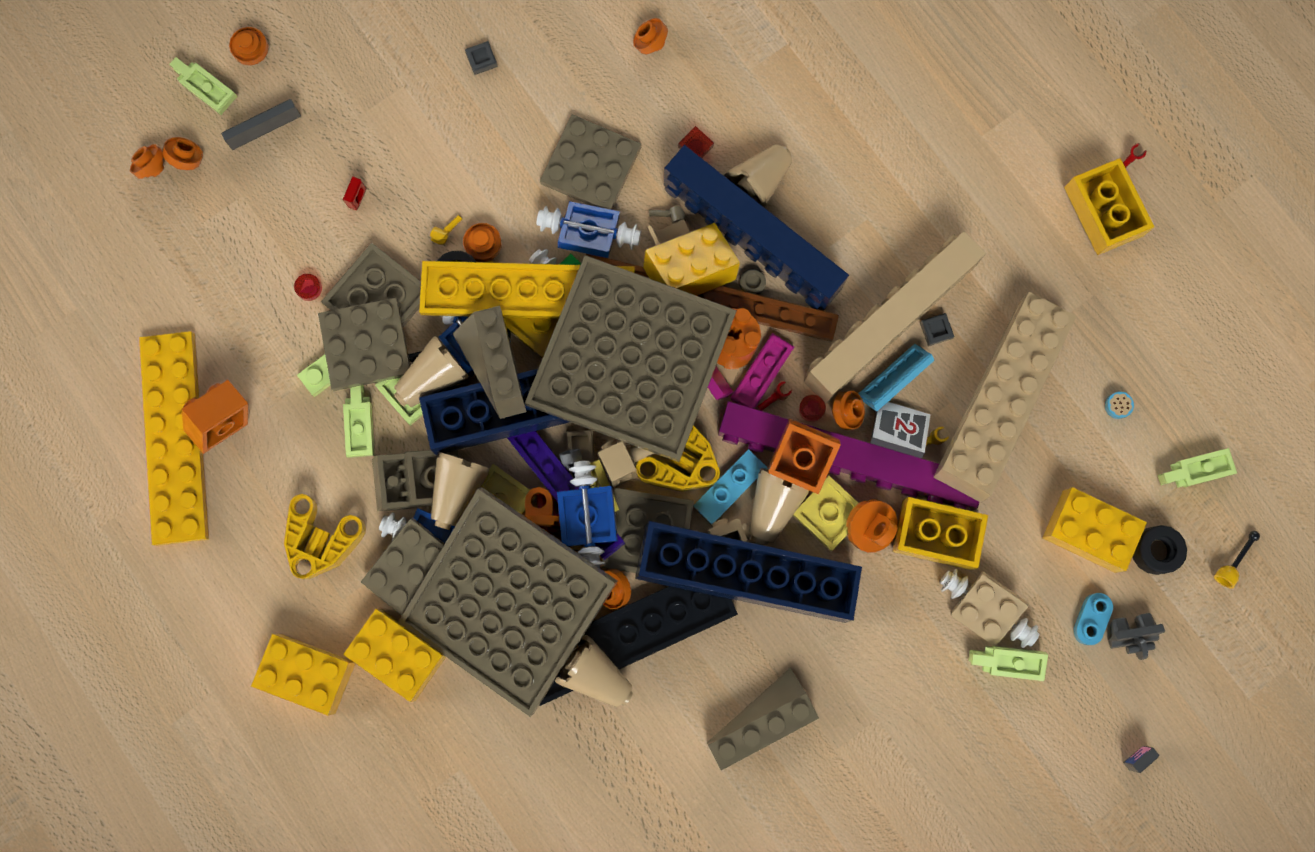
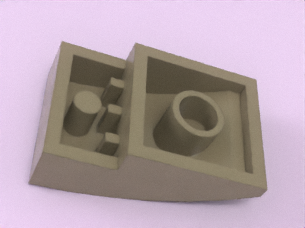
[372,450,459,512]

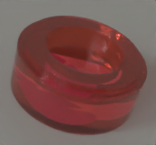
[294,274,322,301]
[799,395,826,422]

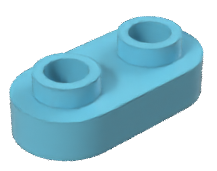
[1073,593,1113,645]

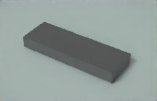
[221,99,301,150]

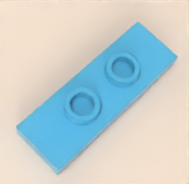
[858,344,935,412]
[693,449,768,525]

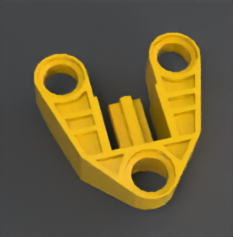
[636,425,720,492]
[284,494,366,580]

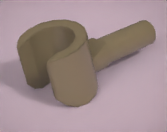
[649,206,686,224]

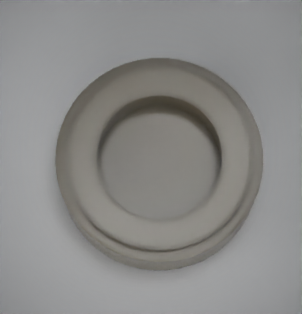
[740,269,766,295]

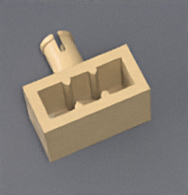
[598,440,655,488]

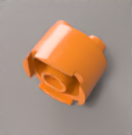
[717,308,761,369]

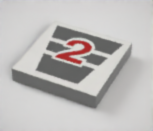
[870,402,931,459]

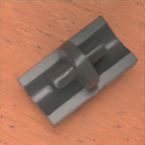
[1108,613,1165,660]

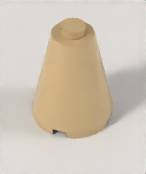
[724,145,792,208]
[393,336,470,407]
[431,453,490,530]
[749,468,809,546]
[554,635,633,707]

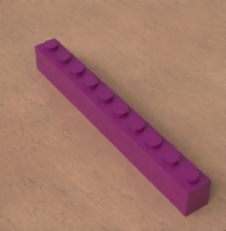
[718,401,979,511]

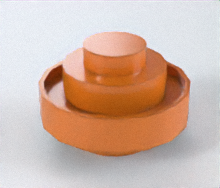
[633,18,668,55]
[229,27,269,66]
[162,137,203,170]
[130,144,164,179]
[463,223,502,262]
[832,391,865,430]
[603,569,631,609]

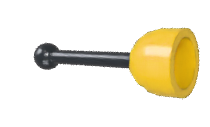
[1214,531,1260,589]

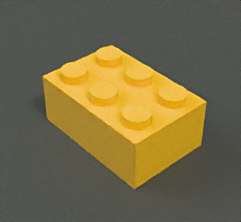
[1064,158,1155,256]
[643,223,740,296]
[1042,487,1147,573]
[892,497,988,570]
[343,609,446,702]
[251,634,355,716]

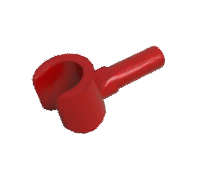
[1123,143,1147,168]
[757,381,792,411]

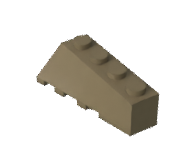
[453,306,527,419]
[707,668,819,770]

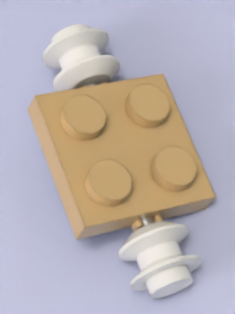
[940,569,1040,648]

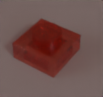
[678,126,714,158]

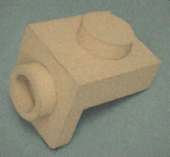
[708,518,751,542]

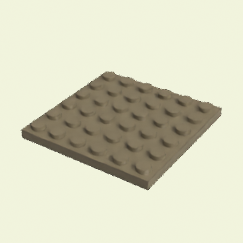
[525,255,737,462]
[398,487,618,717]

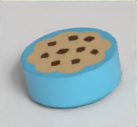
[1105,392,1134,419]

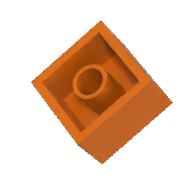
[182,380,248,454]
[768,418,841,494]

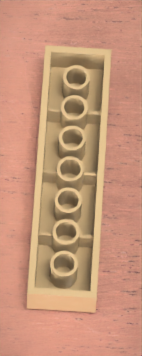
[804,231,987,405]
[934,292,1076,503]

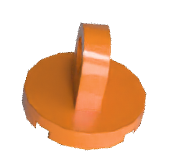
[525,487,561,534]
[846,499,898,553]

